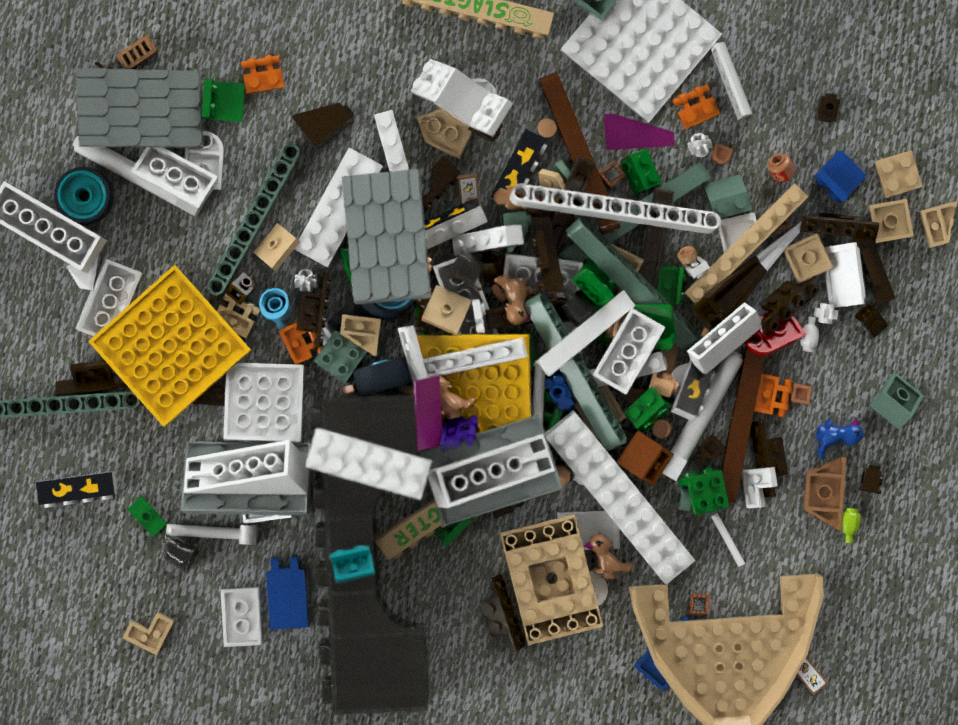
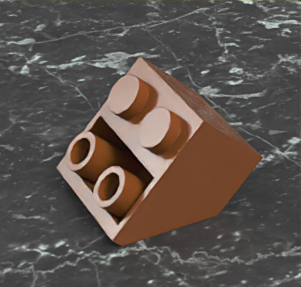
[616,430,674,486]

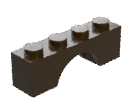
[422,156,460,213]

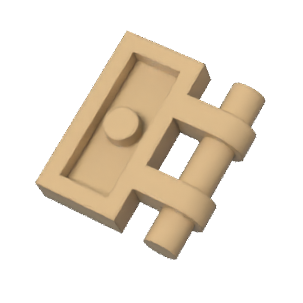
[217,294,261,338]

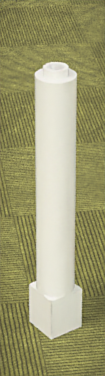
[72,136,205,217]
[662,351,744,481]

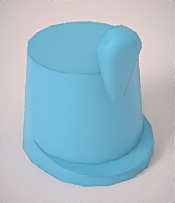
[259,288,291,329]

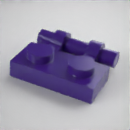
[440,415,479,450]

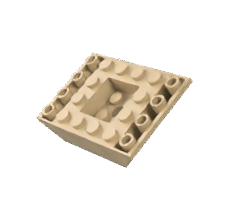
[500,514,603,645]

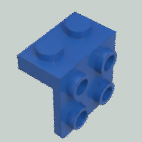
[813,151,866,203]

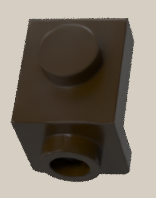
[855,304,888,338]

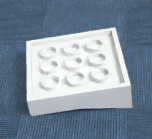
[223,363,304,443]

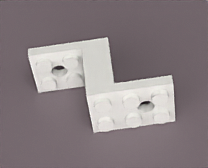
[411,59,513,136]

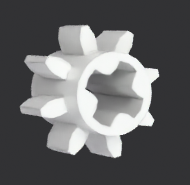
[687,133,713,157]
[294,269,318,292]
[814,303,838,324]

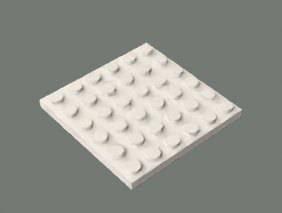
[560,0,722,123]

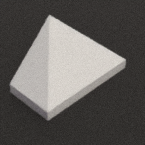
[66,255,99,290]

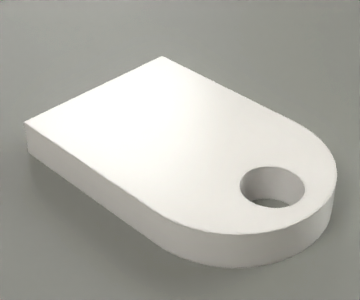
[184,131,224,190]

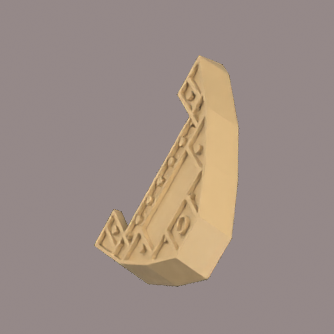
[629,573,824,725]

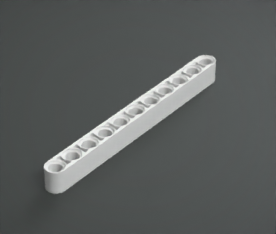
[510,184,721,234]

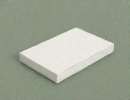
[221,587,263,647]

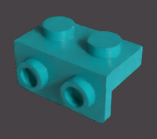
[330,545,375,583]

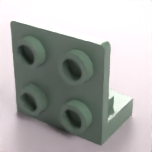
[314,330,368,383]

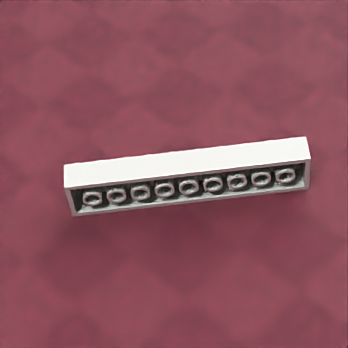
[545,410,696,585]

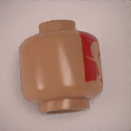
[767,154,796,182]

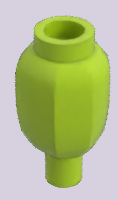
[842,508,861,543]

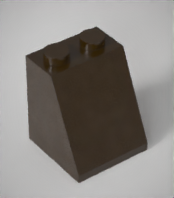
[292,102,354,150]

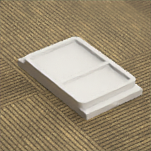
[718,212,768,272]
[825,242,866,308]
[557,511,620,550]

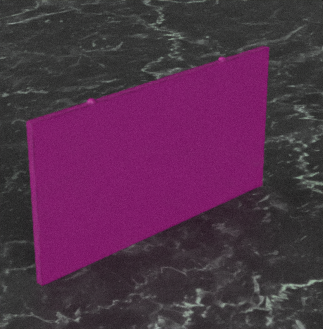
[604,113,675,150]
[414,375,442,451]

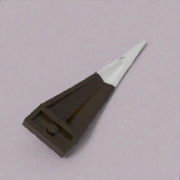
[692,222,801,332]

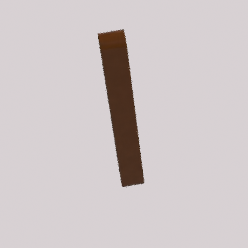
[539,72,621,235]
[721,337,765,505]

